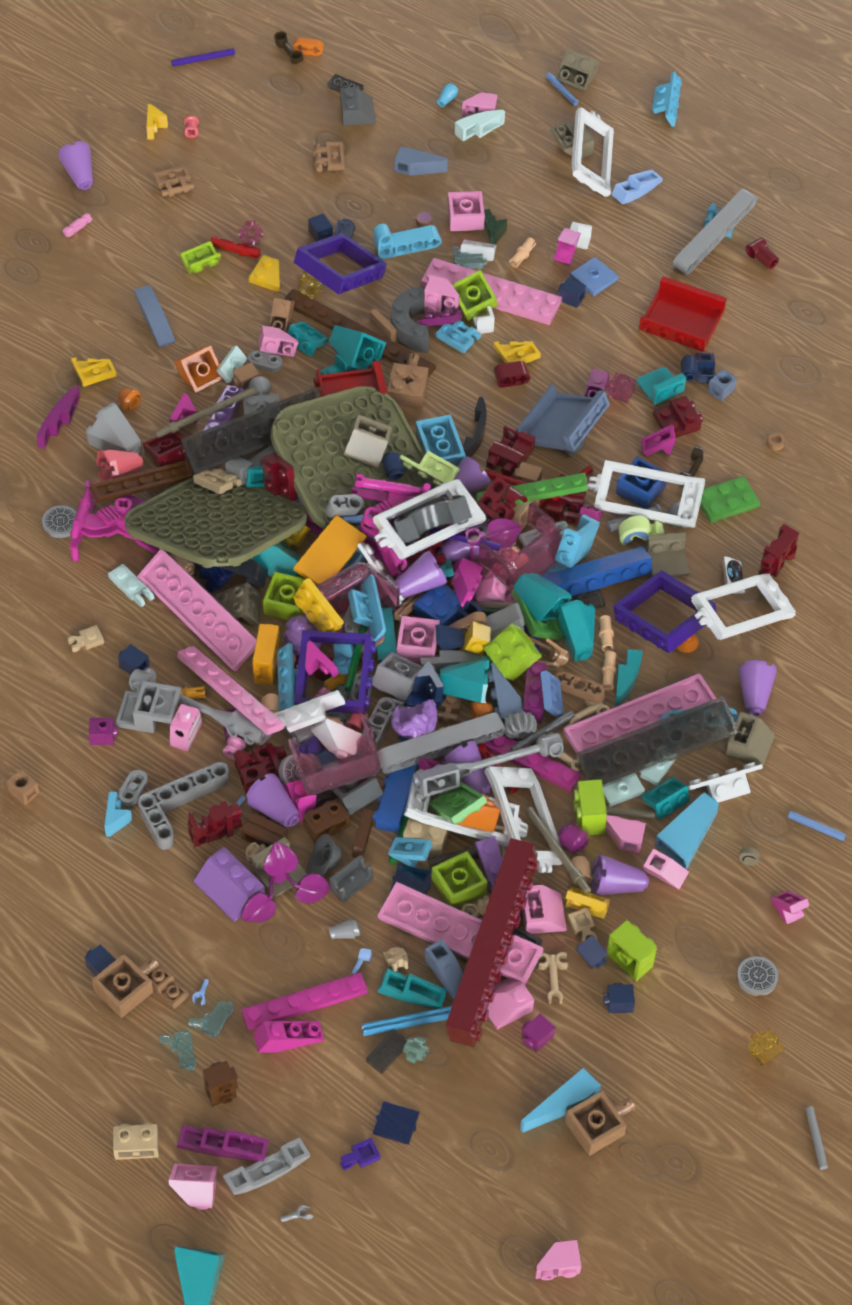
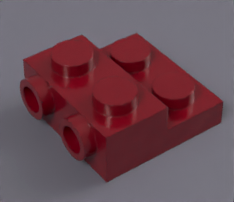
[653,396,703,438]
[142,432,193,467]
[261,452,297,501]

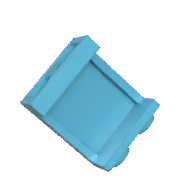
[555,515,600,568]

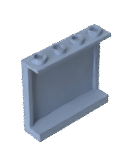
[516,384,610,452]

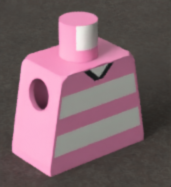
[170,704,203,752]

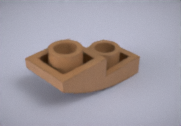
[147,965,190,1009]

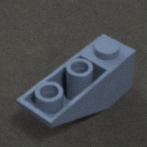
[394,146,448,176]
[487,663,523,724]
[424,939,463,1001]

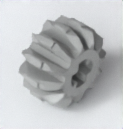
[504,711,537,741]

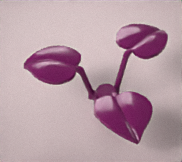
[441,519,522,575]
[241,841,330,922]

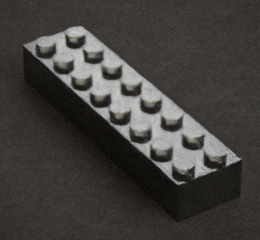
[179,388,320,476]
[575,696,739,787]

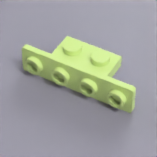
[400,451,460,486]

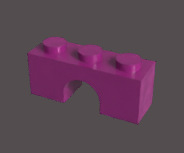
[523,662,547,724]

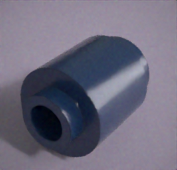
[680,355,699,381]
[382,452,404,480]

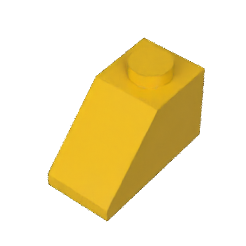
[458,621,491,656]

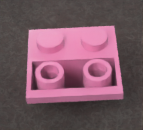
[424,275,459,314]
[522,885,567,934]

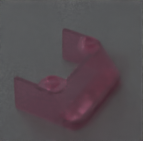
[478,502,562,590]
[316,562,399,633]
[288,713,381,795]

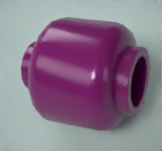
[558,823,589,853]

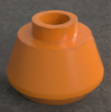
[118,388,141,411]
[676,634,699,653]
[470,700,493,719]

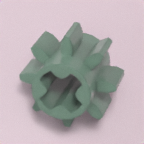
[403,1035,429,1064]

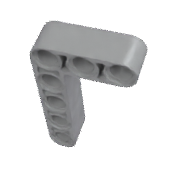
[348,697,415,769]
[138,762,229,850]

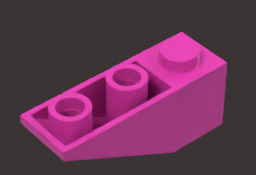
[451,558,483,607]
[253,1021,324,1053]

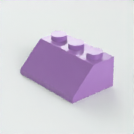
[194,847,265,922]

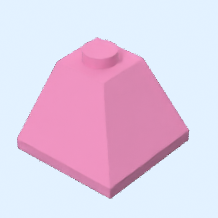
[487,978,534,1030]
[169,1163,218,1210]

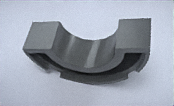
[391,286,429,353]
[394,495,472,545]

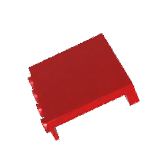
[639,276,727,352]
[314,361,388,398]

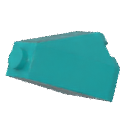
[329,325,386,370]
[252,541,301,578]
[513,573,571,622]
[558,600,595,662]
[437,656,489,703]
[174,1246,225,1305]

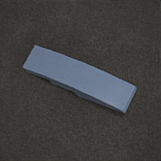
[134,285,175,348]

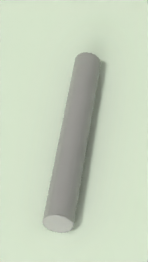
[805,1106,828,1170]

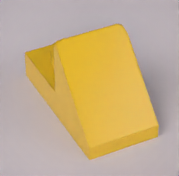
[146,104,168,139]

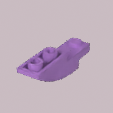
[203,385,244,441]
[475,836,522,914]

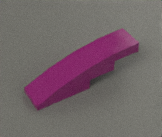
[36,386,80,449]
[177,1125,269,1161]

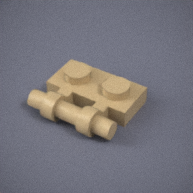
[193,468,242,494]

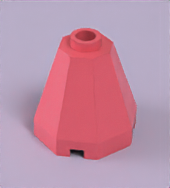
[96,450,143,481]

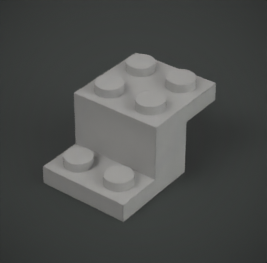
[116,681,181,733]

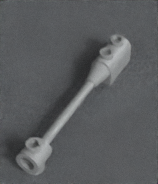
[129,667,272,745]
[413,733,564,797]

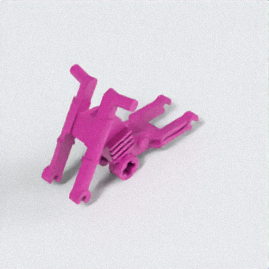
[351,474,431,578]
[70,480,160,561]

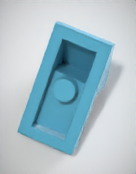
[332,644,355,674]
[104,792,132,837]
[388,837,433,868]

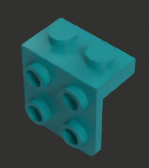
[636,367,686,405]

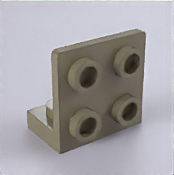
[646,532,689,577]
[216,582,260,627]
[251,837,307,898]

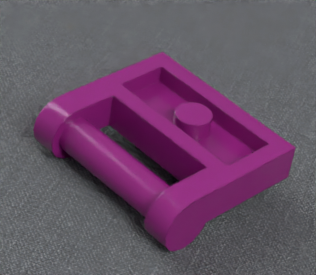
[418,310,462,326]

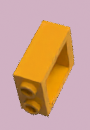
[253,624,280,685]

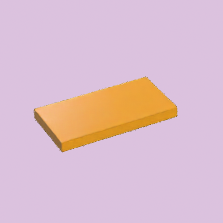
[293,515,367,591]

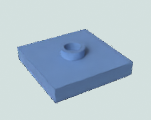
[570,257,619,297]
[541,670,564,718]

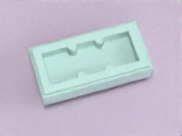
[216,345,247,383]
[640,746,677,786]
[603,775,645,807]

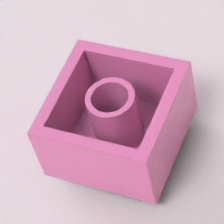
[447,191,485,231]
[397,616,440,663]

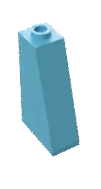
[655,792,719,869]

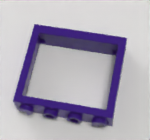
[293,233,387,295]
[613,570,717,654]
[294,631,376,714]

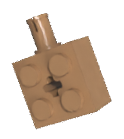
[387,353,429,409]
[92,954,159,1019]
[565,1091,635,1156]

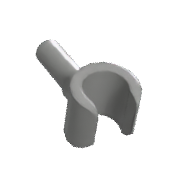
[281,1205,313,1222]

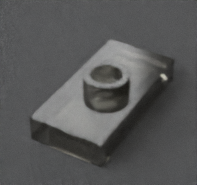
[570,588,605,609]

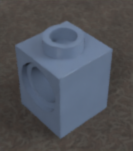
[708,369,737,401]

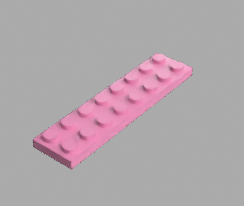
[421,258,562,325]
[137,549,257,672]
[563,673,719,761]
[377,882,543,985]

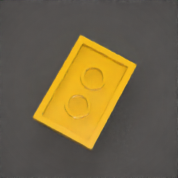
[293,578,344,632]

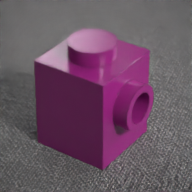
[89,718,118,745]
[521,1014,555,1052]

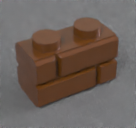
[241,812,289,848]

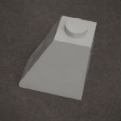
[86,402,142,455]
[486,603,525,642]

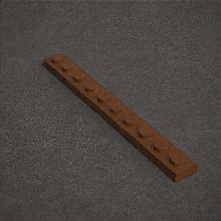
[284,289,436,378]

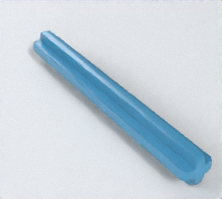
[362,1006,452,1036]

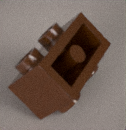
[303,798,350,843]
[203,1061,239,1107]

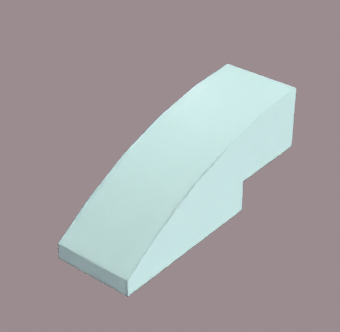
[455,110,505,141]

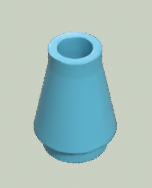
[436,83,458,107]

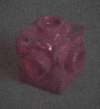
[239,221,263,245]
[607,372,636,403]

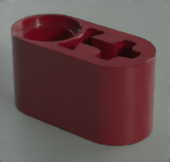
[494,361,530,388]

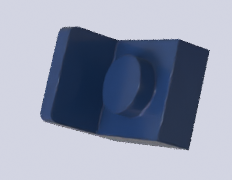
[335,219,356,239]

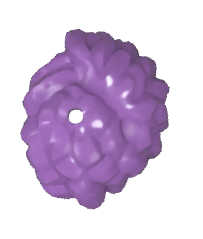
[283,615,321,658]
[392,699,437,739]

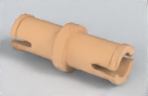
[509,237,536,268]
[599,615,614,652]
[601,651,617,690]

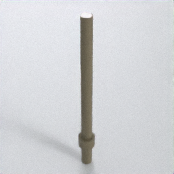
[155,387,256,438]
[526,807,591,894]

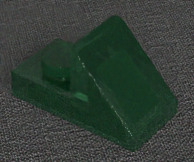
[484,209,507,244]

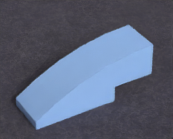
[612,170,663,204]

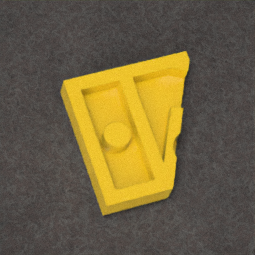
[249,255,280,292]
[493,341,541,363]
[71,358,117,387]

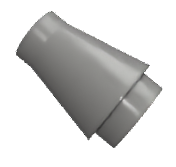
[329,918,360,940]

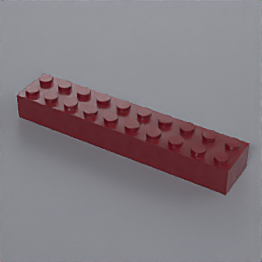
[445,838,539,1047]

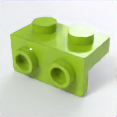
[179,241,221,274]

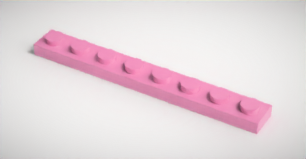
[177,646,284,735]

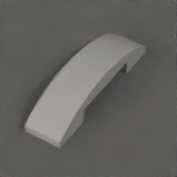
[223,1137,310,1195]

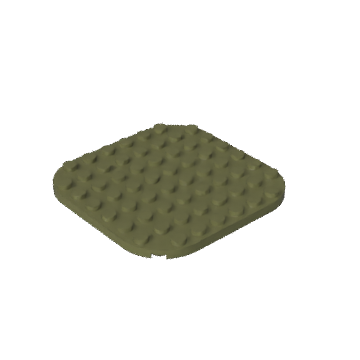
[271,386,437,531]
[125,478,307,568]

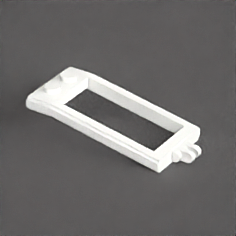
[572,107,614,197]
[587,460,705,528]
[373,479,486,560]
[691,573,796,640]
[484,766,563,873]
[404,779,528,847]

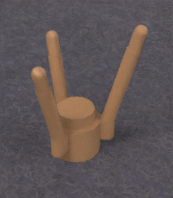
[529,637,569,669]

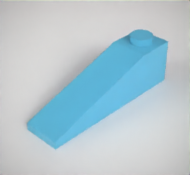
[520,1068,601,1132]

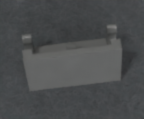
[330,855,374,903]

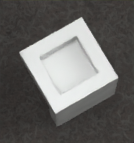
[570,222,592,249]
[473,306,494,334]

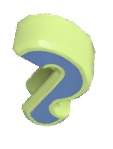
[618,516,664,546]

